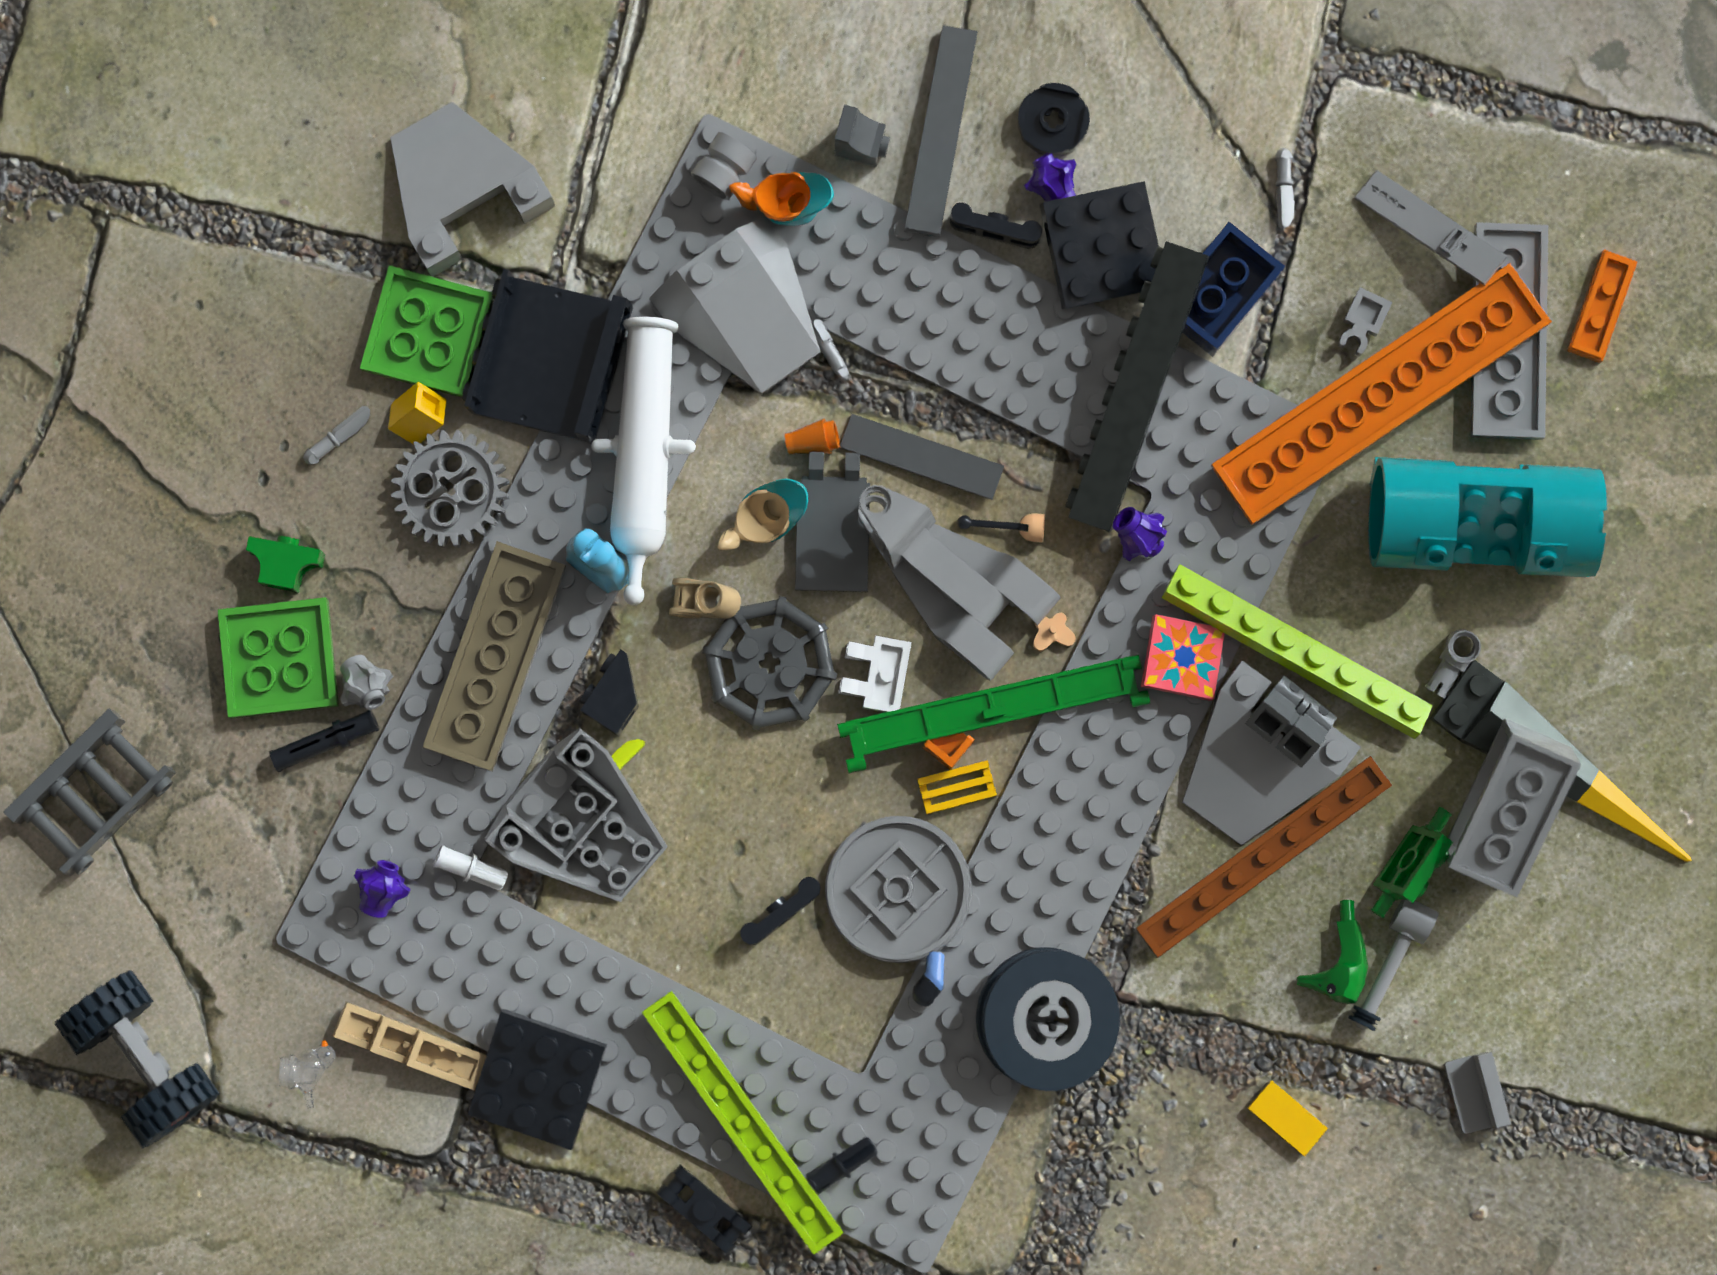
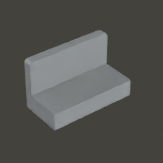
[1444,1052,1511,1134]

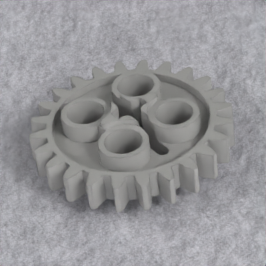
[391,430,510,548]

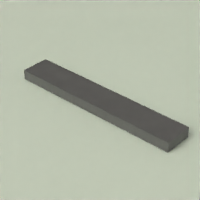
[905,25,978,238]

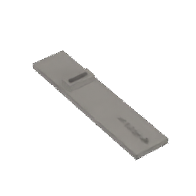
[1355,170,1507,285]

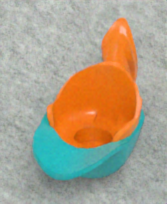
[729,172,834,226]

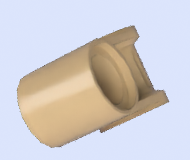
[668,578,741,619]

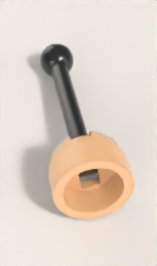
[957,513,1045,543]

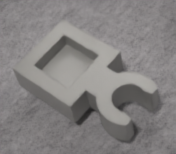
[1338,287,1392,356]

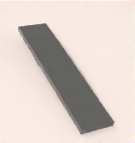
[840,414,1004,500]

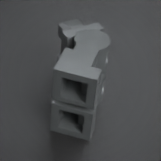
[1245,676,1337,768]

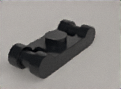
[950,202,1042,249]
[740,877,820,945]
[656,1164,753,1255]

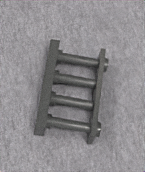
[3,708,176,876]

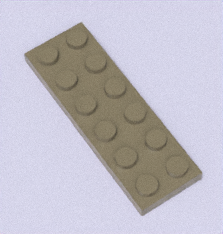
[423,541,566,772]

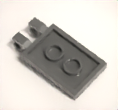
[795,452,870,592]

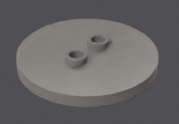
[825,816,972,963]

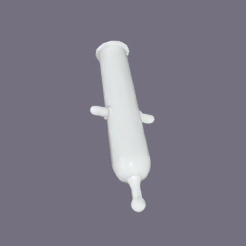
[591,317,696,605]

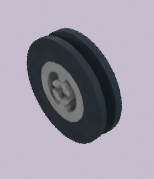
[976,947,1120,1091]

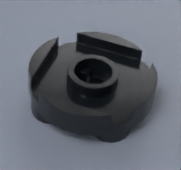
[1018,83,1090,156]

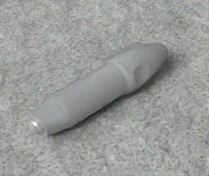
[811,319,850,381]

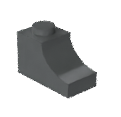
[835,104,891,167]

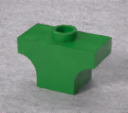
[246,536,325,593]

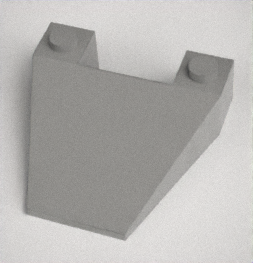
[390,102,555,277]
[1182,661,1361,845]

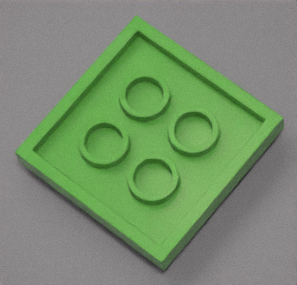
[360,266,493,397]
[218,597,339,719]

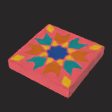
[1141,614,1225,701]

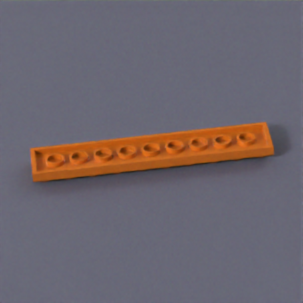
[1211,263,1552,525]

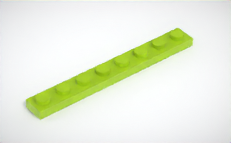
[1161,564,1433,739]
[642,991,844,1255]

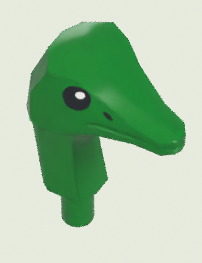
[1296,900,1368,1005]

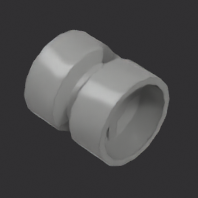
[691,132,757,200]

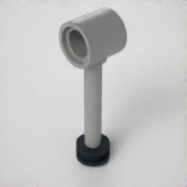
[1348,900,1439,1031]

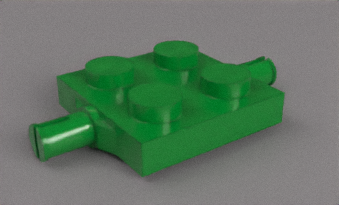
[1370,807,1453,919]

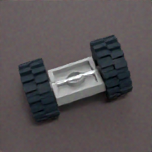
[55,970,220,1148]

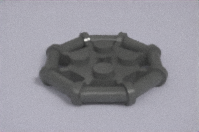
[702,596,837,731]

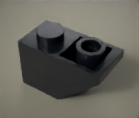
[579,649,639,737]

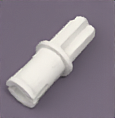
[433,845,508,890]

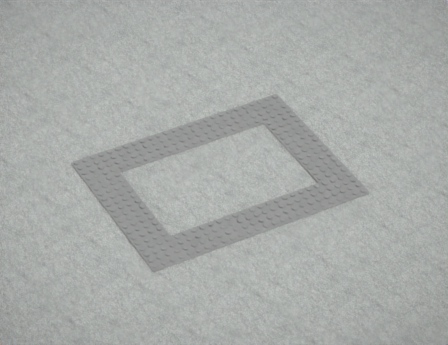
[276,114,1322,1273]

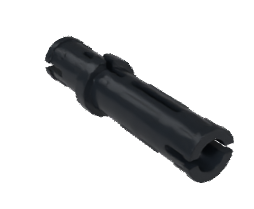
[269,710,380,773]

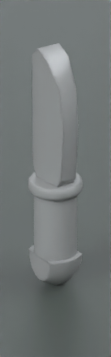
[1275,148,1295,229]
[303,406,370,465]

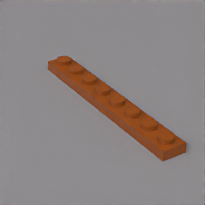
[1135,756,1392,958]

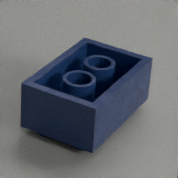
[1182,222,1285,357]

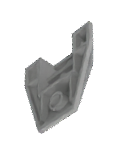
[649,216,820,394]

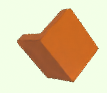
[923,733,975,770]

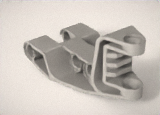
[858,485,1061,681]

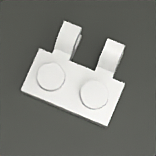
[838,636,911,712]

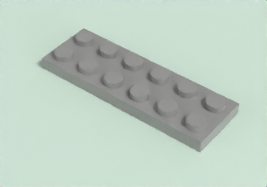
[1470,222,1548,440]

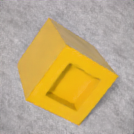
[388,382,446,445]

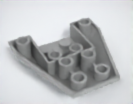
[484,728,668,902]

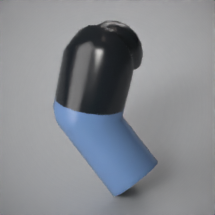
[912,952,945,1007]

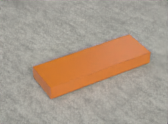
[1567,250,1638,363]

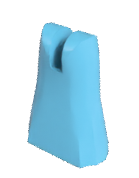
[566,529,629,593]

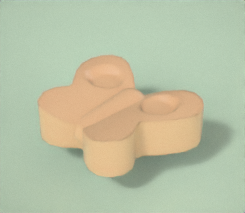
[1033,612,1076,651]

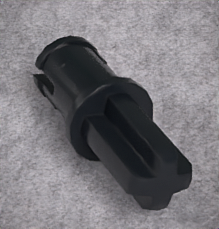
[806,1137,878,1194]

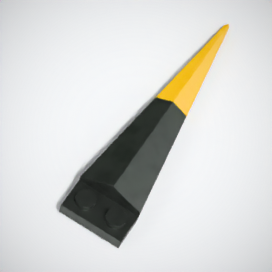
[1429,660,1692,862]

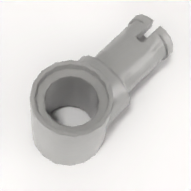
[1425,629,1481,699]

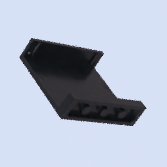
[462,269,633,443]

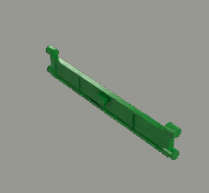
[837,655,1150,773]

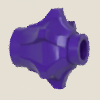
[1024,153,1077,202]
[1112,507,1167,562]
[354,860,411,918]

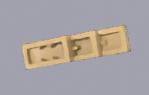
[332,1001,487,1091]

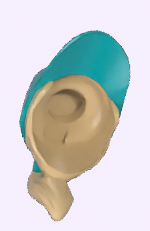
[717,479,808,550]

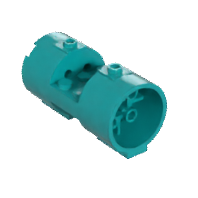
[1368,457,1607,578]

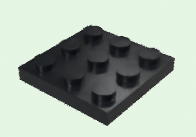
[1039,181,1159,310]
[468,1009,607,1150]

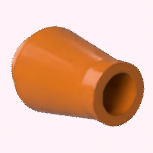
[785,418,840,455]

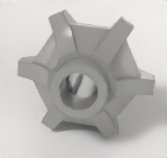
[340,655,394,710]

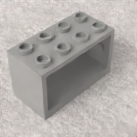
[1446,718,1581,897]

